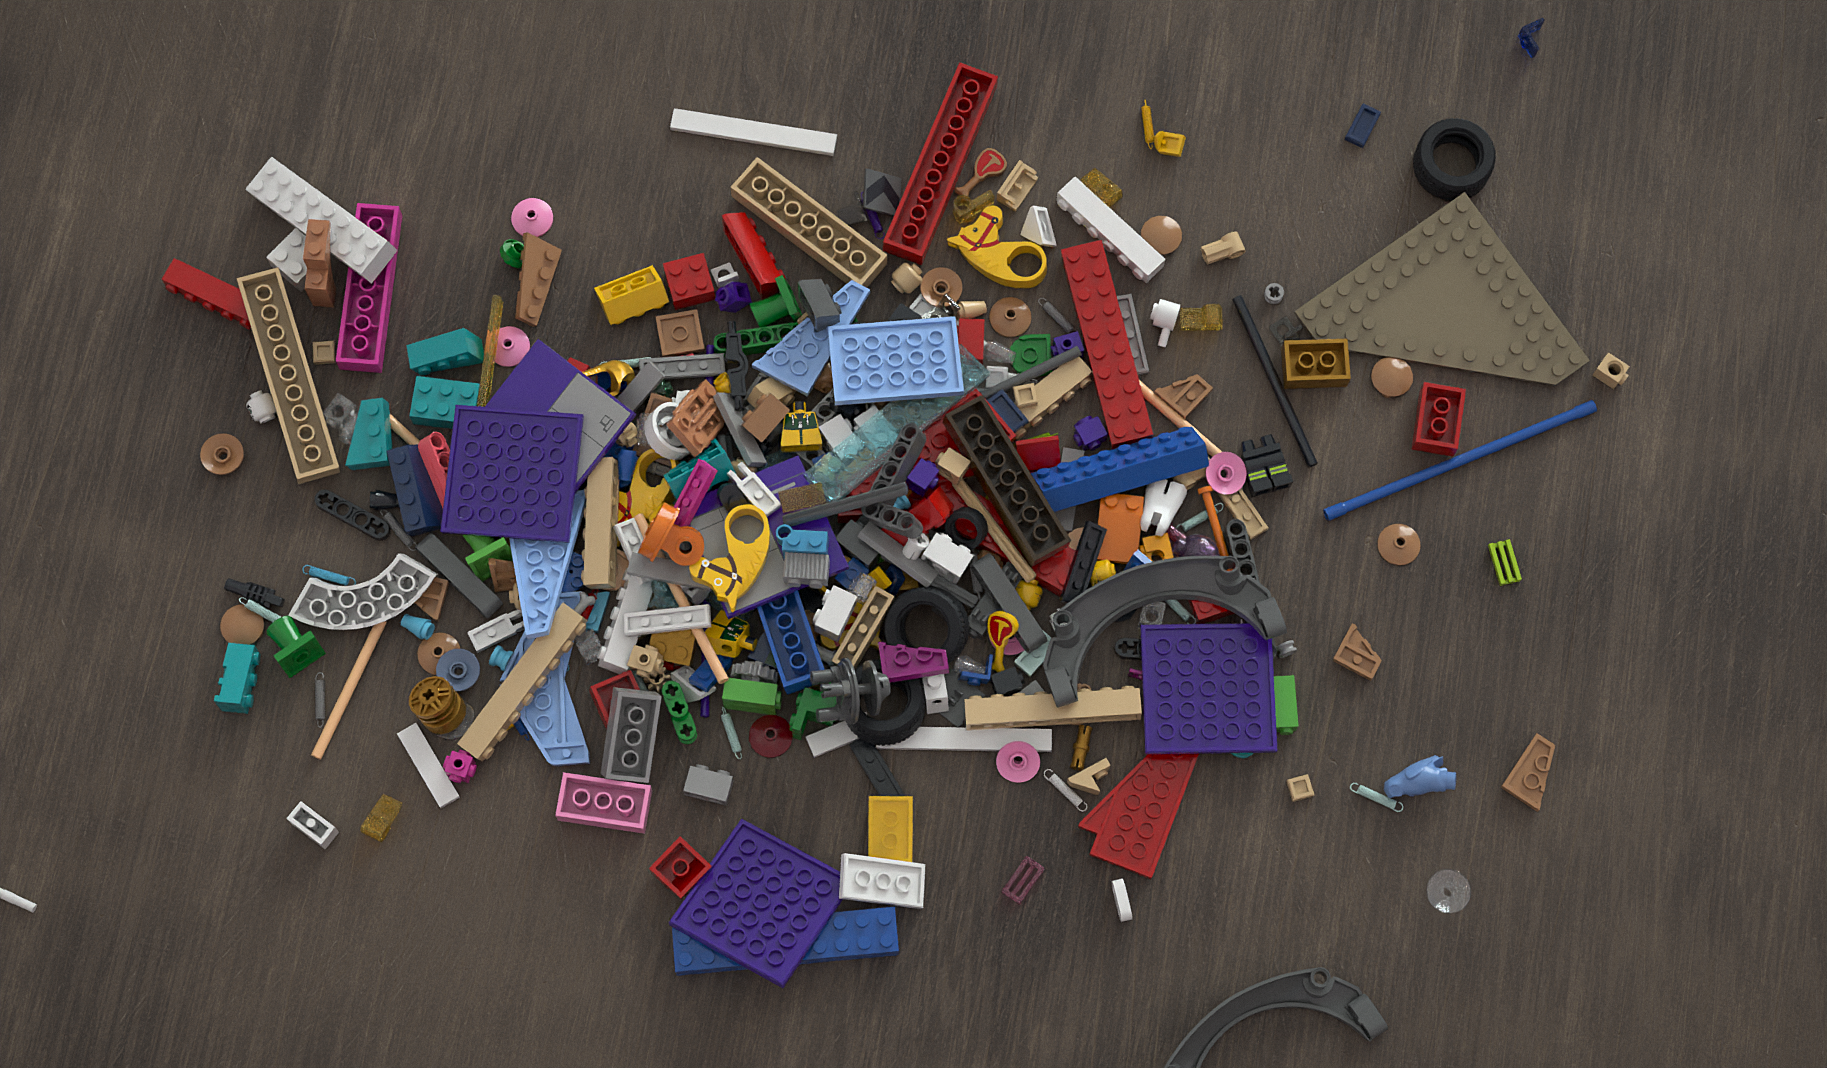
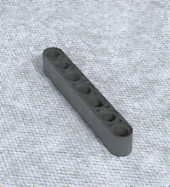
[1225,519,1277,660]

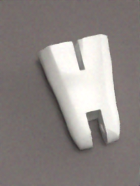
[1140,479,1187,537]

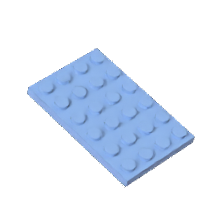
[828,316,964,405]

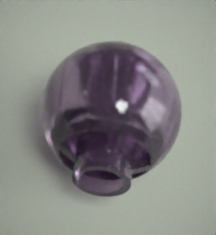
[1172,534,1219,558]

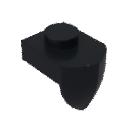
[717,483,748,514]

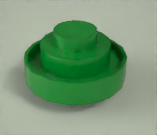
[500,239,524,268]

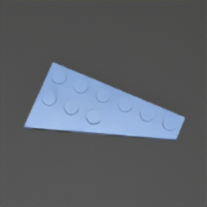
[752,280,870,396]

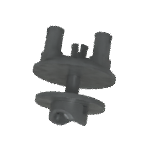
[810,658,890,724]

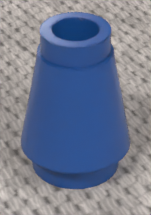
[617,449,638,481]

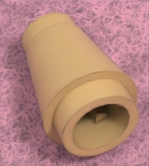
[954,301,987,321]

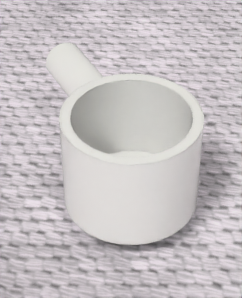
[1150,299,1180,348]

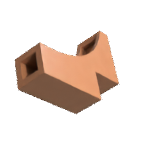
[303,219,336,307]

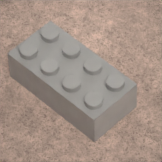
[601,687,662,783]

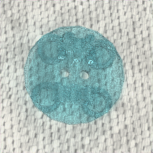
[648,580,679,610]

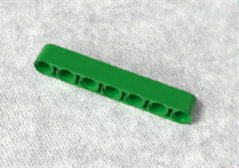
[714,317,858,358]

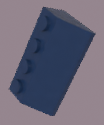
[387,444,443,537]

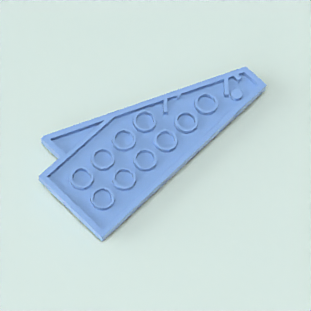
[509,489,587,639]

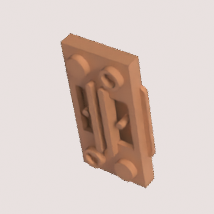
[666,379,725,457]

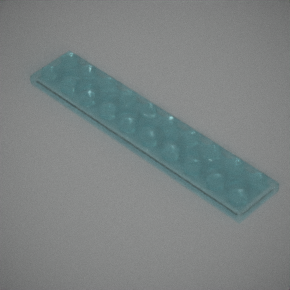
[803,344,990,503]

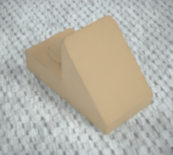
[1067,758,1111,795]

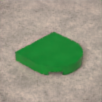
[1009,334,1052,377]

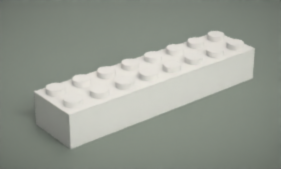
[246,157,398,284]

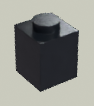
[990,666,1025,697]

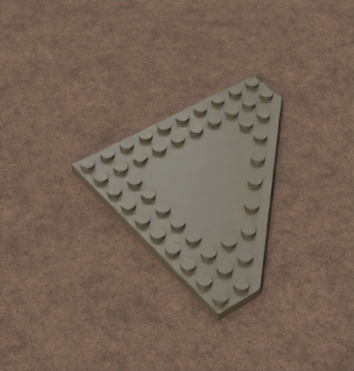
[1294,192,1590,386]

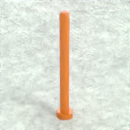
[1197,486,1233,571]

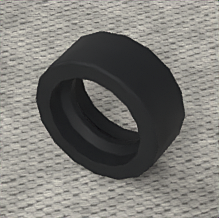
[944,507,988,550]

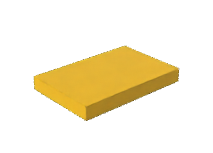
[868,796,913,862]

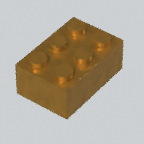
[1281,339,1351,389]

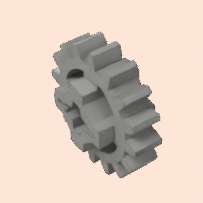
[731,661,778,684]

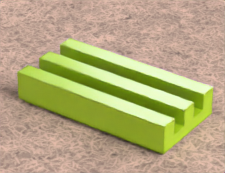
[1488,539,1522,586]

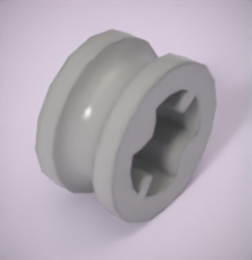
[1264,283,1284,304]
[1276,640,1297,658]

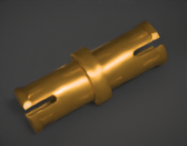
[1070,725,1093,771]

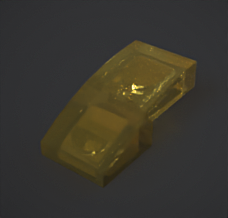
[778,482,826,513]

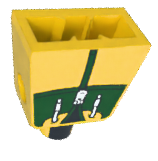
[781,401,822,453]
[705,610,758,658]

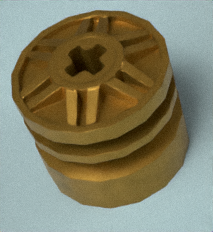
[409,676,466,734]

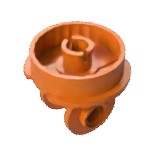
[637,502,704,566]

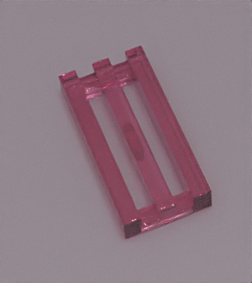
[1001,856,1045,905]

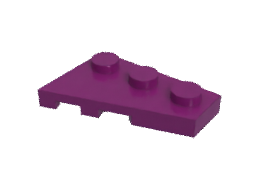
[878,642,949,683]

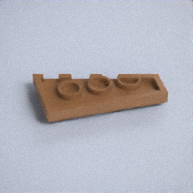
[515,232,562,327]

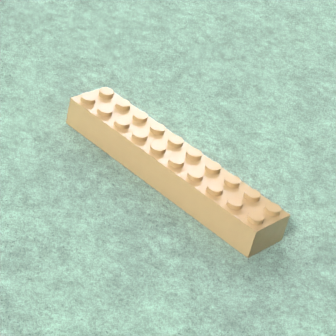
[237,267,340,484]

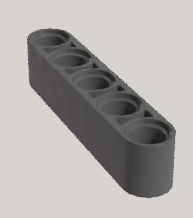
[415,532,503,619]
[970,553,1047,653]

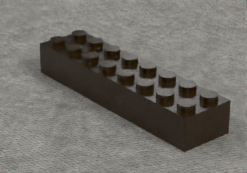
[942,395,1071,567]

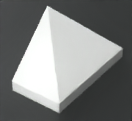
[1020,206,1057,247]
[671,665,716,703]

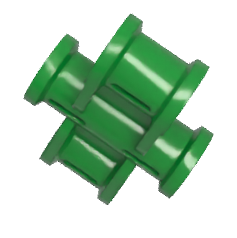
[662,681,697,745]

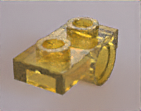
[1080,168,1123,208]
[953,190,995,225]
[1179,304,1223,331]
[361,794,402,842]

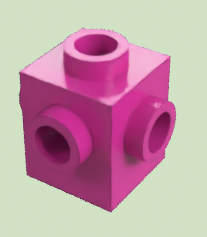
[443,750,477,783]

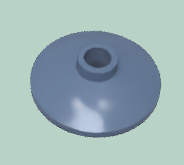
[436,649,480,692]

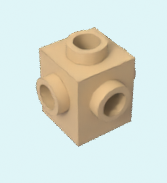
[627,645,664,678]

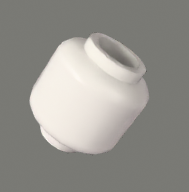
[246,390,277,424]

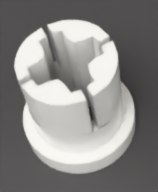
[903,533,929,560]

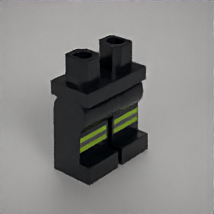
[1240,434,1293,498]

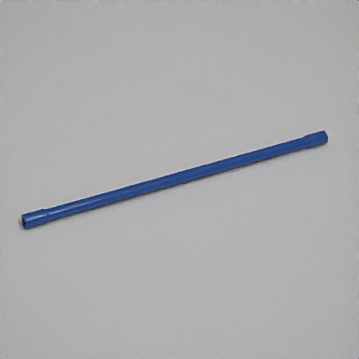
[1323,400,1597,521]

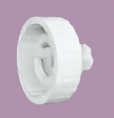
[644,402,690,460]

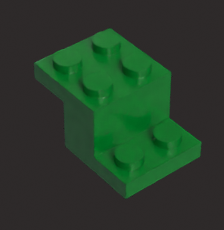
[789,683,836,740]

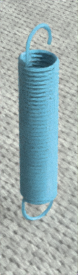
[302,565,356,586]

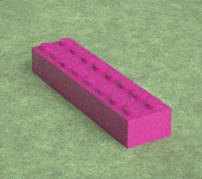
[336,203,402,373]

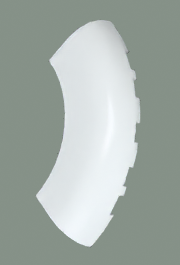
[288,553,437,630]

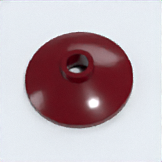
[749,715,793,758]

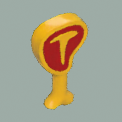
[987,611,1019,673]

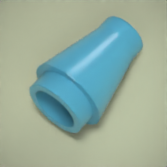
[401,614,435,640]

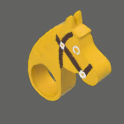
[689,504,770,613]

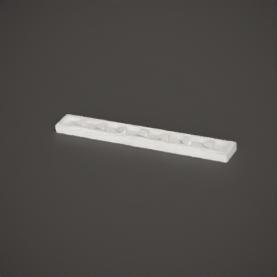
[670,108,837,156]
[876,727,1052,752]

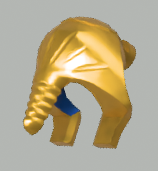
[582,360,635,397]

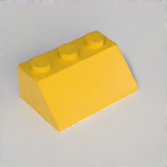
[594,265,669,325]

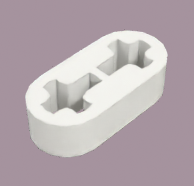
[1111,879,1132,922]

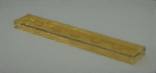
[477,295,503,407]

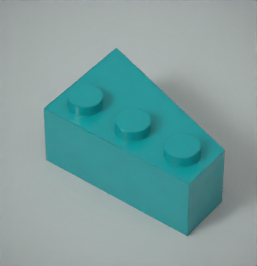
[406,328,486,375]
[345,398,392,470]
[663,439,736,501]
[214,643,261,714]

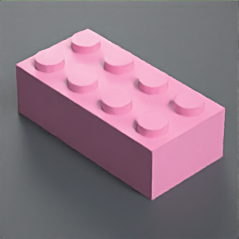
[555,772,652,834]

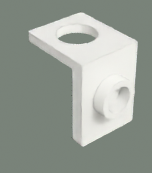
[711,263,739,289]

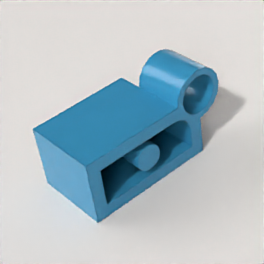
[776,524,829,559]

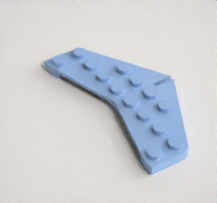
[500,591,590,766]

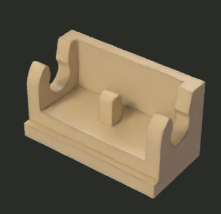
[997,160,1038,212]

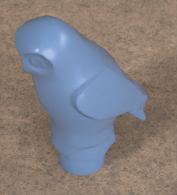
[1384,755,1456,798]

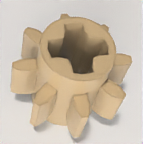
[616,422,639,448]
[643,667,671,693]

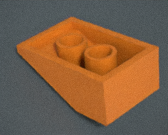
[1097,494,1144,564]

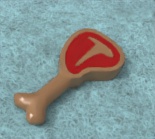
[954,148,1007,201]

